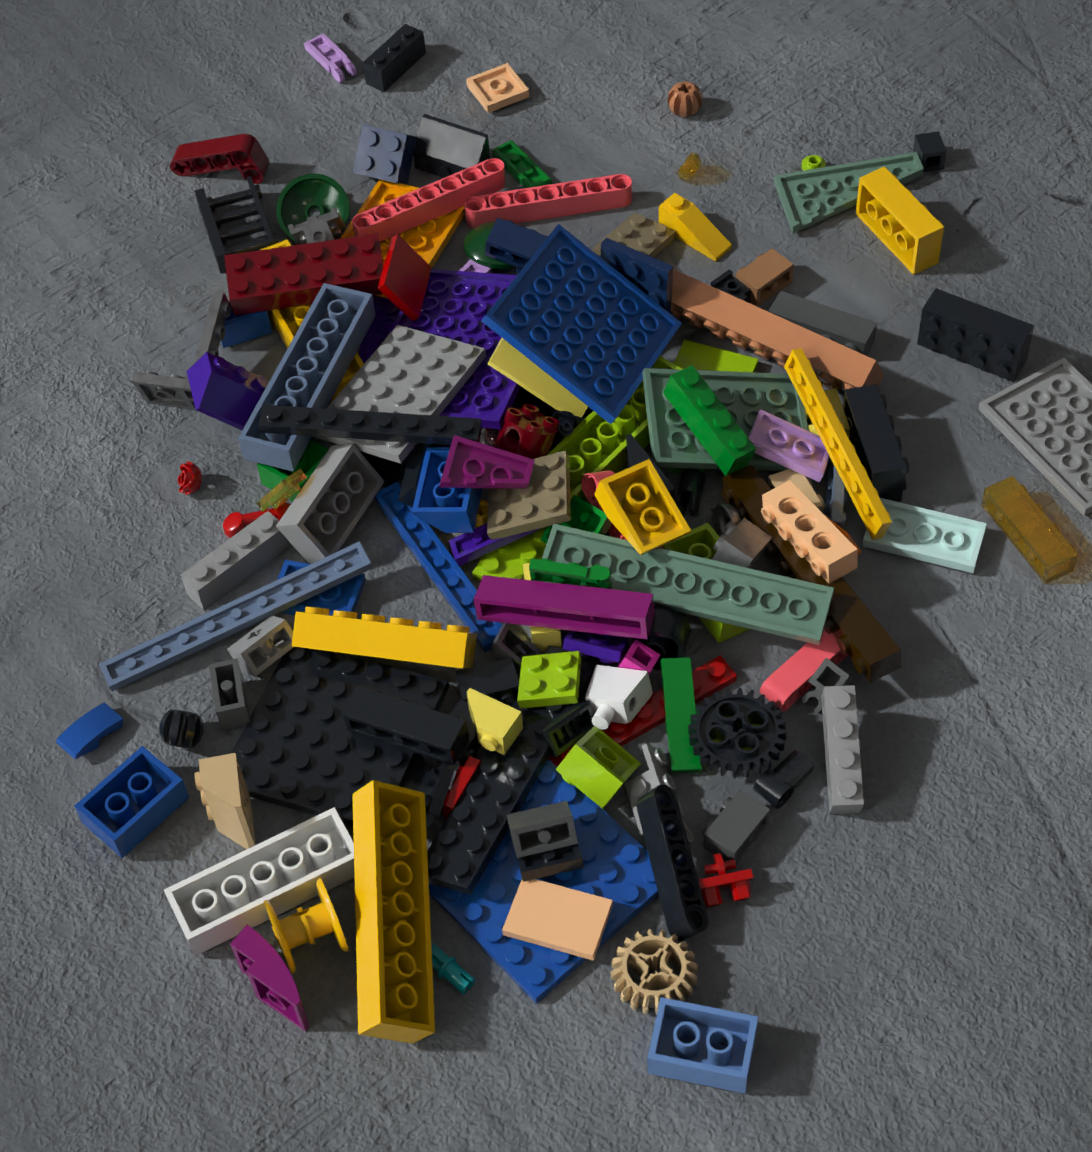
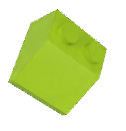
[556,726,641,809]

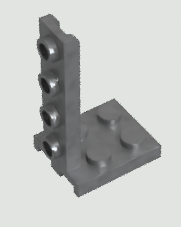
[288,208,346,245]
[132,291,232,410]

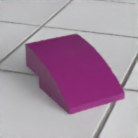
[230,925,310,1032]

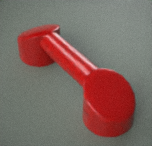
[223,503,291,538]

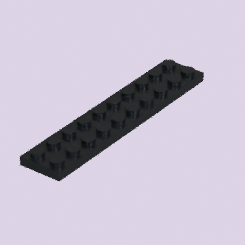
[427,646,602,895]

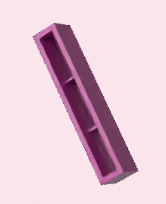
[474,575,655,639]

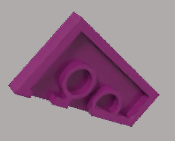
[439,435,535,489]

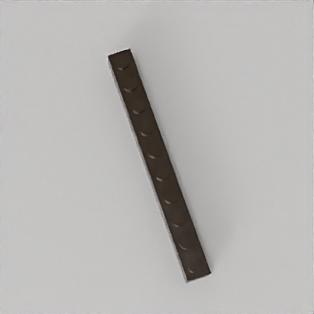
[721,464,901,683]

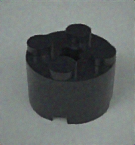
[626,605,691,670]

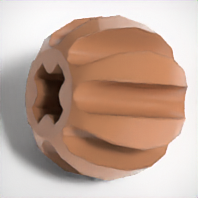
[667,81,703,118]

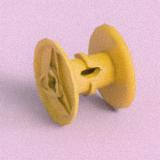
[264,878,349,974]

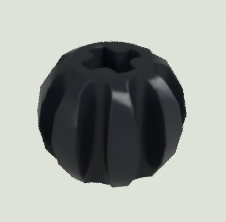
[159,709,204,748]

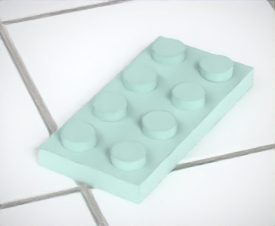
[862,498,987,573]

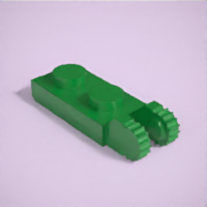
[529,558,612,589]

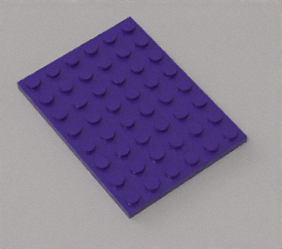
[385,269,521,429]

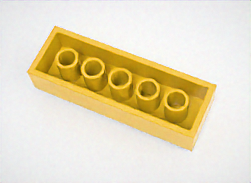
[291,607,478,668]

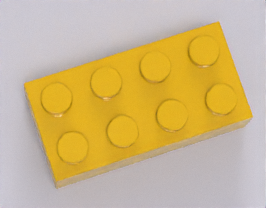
[856,166,944,275]

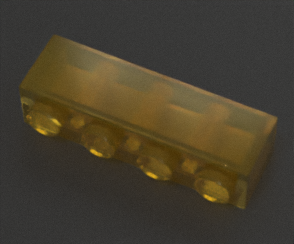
[981,476,1078,584]

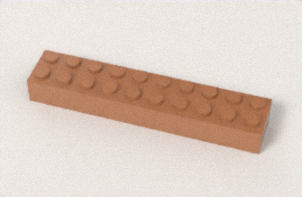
[671,269,884,392]

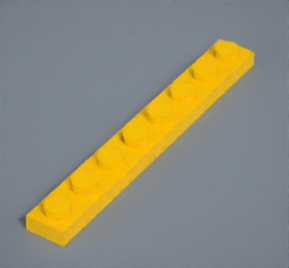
[784,348,892,540]

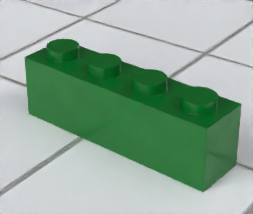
[663,365,756,476]

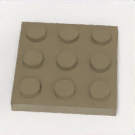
[487,451,571,540]

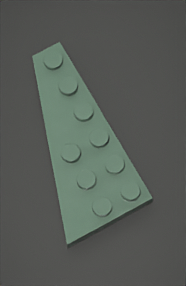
[774,152,924,234]

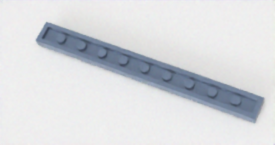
[99,541,373,691]

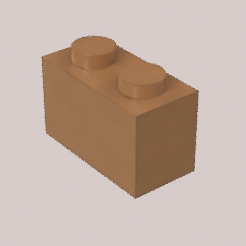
[735,248,794,307]

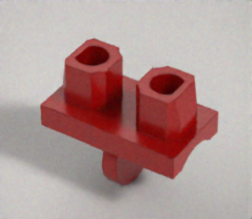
[699,853,753,908]

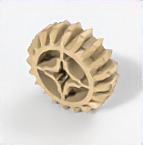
[611,929,698,1015]

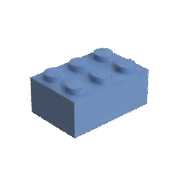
[647,997,758,1094]

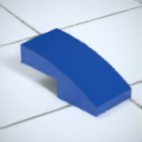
[56,702,123,760]

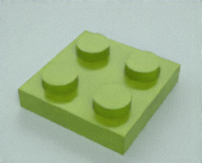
[517,651,582,709]

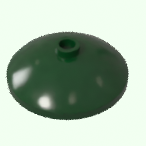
[276,173,350,244]
[464,221,526,269]

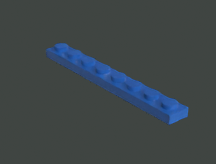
[374,482,502,653]

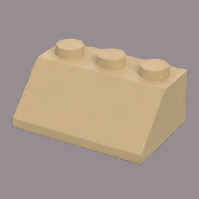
[195,753,256,849]

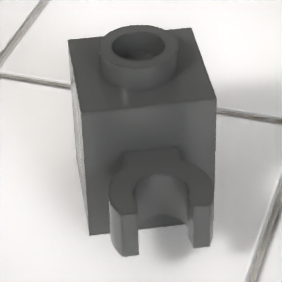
[802,658,855,714]

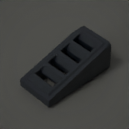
[542,699,595,757]

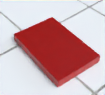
[378,234,432,321]

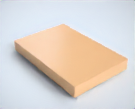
[502,879,613,961]

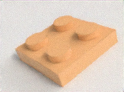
[466,63,529,113]

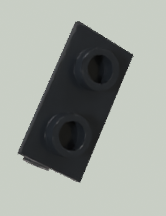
[550,410,582,452]

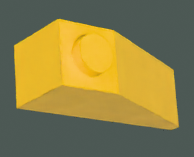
[659,193,732,262]

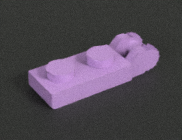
[304,33,357,83]

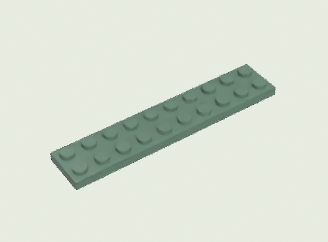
[542,524,834,645]

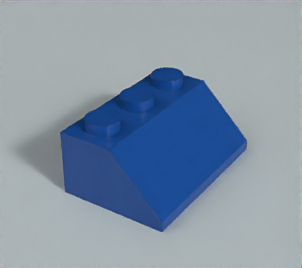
[412,447,483,533]

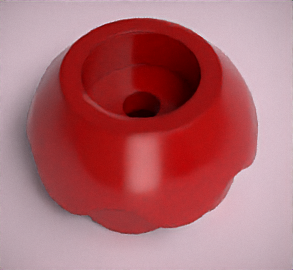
[177,461,202,495]

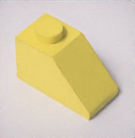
[467,688,523,755]

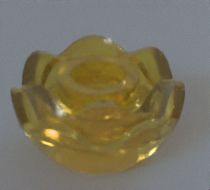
[675,152,702,180]

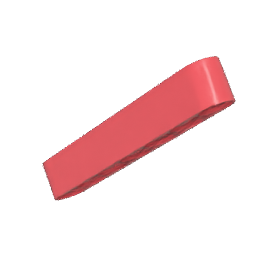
[352,158,506,242]
[464,174,632,229]

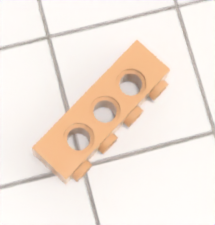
[761,480,858,583]

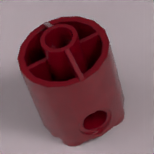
[494,404,559,459]

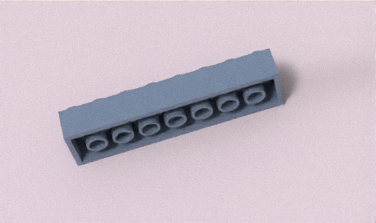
[238,283,376,472]

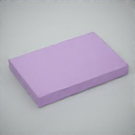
[748,410,830,482]

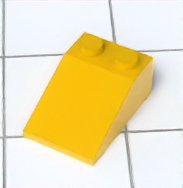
[594,459,691,555]

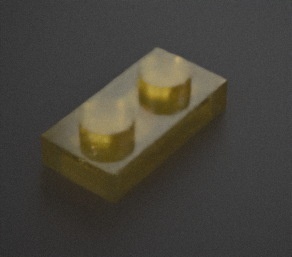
[257,469,307,512]

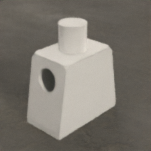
[586,665,653,729]

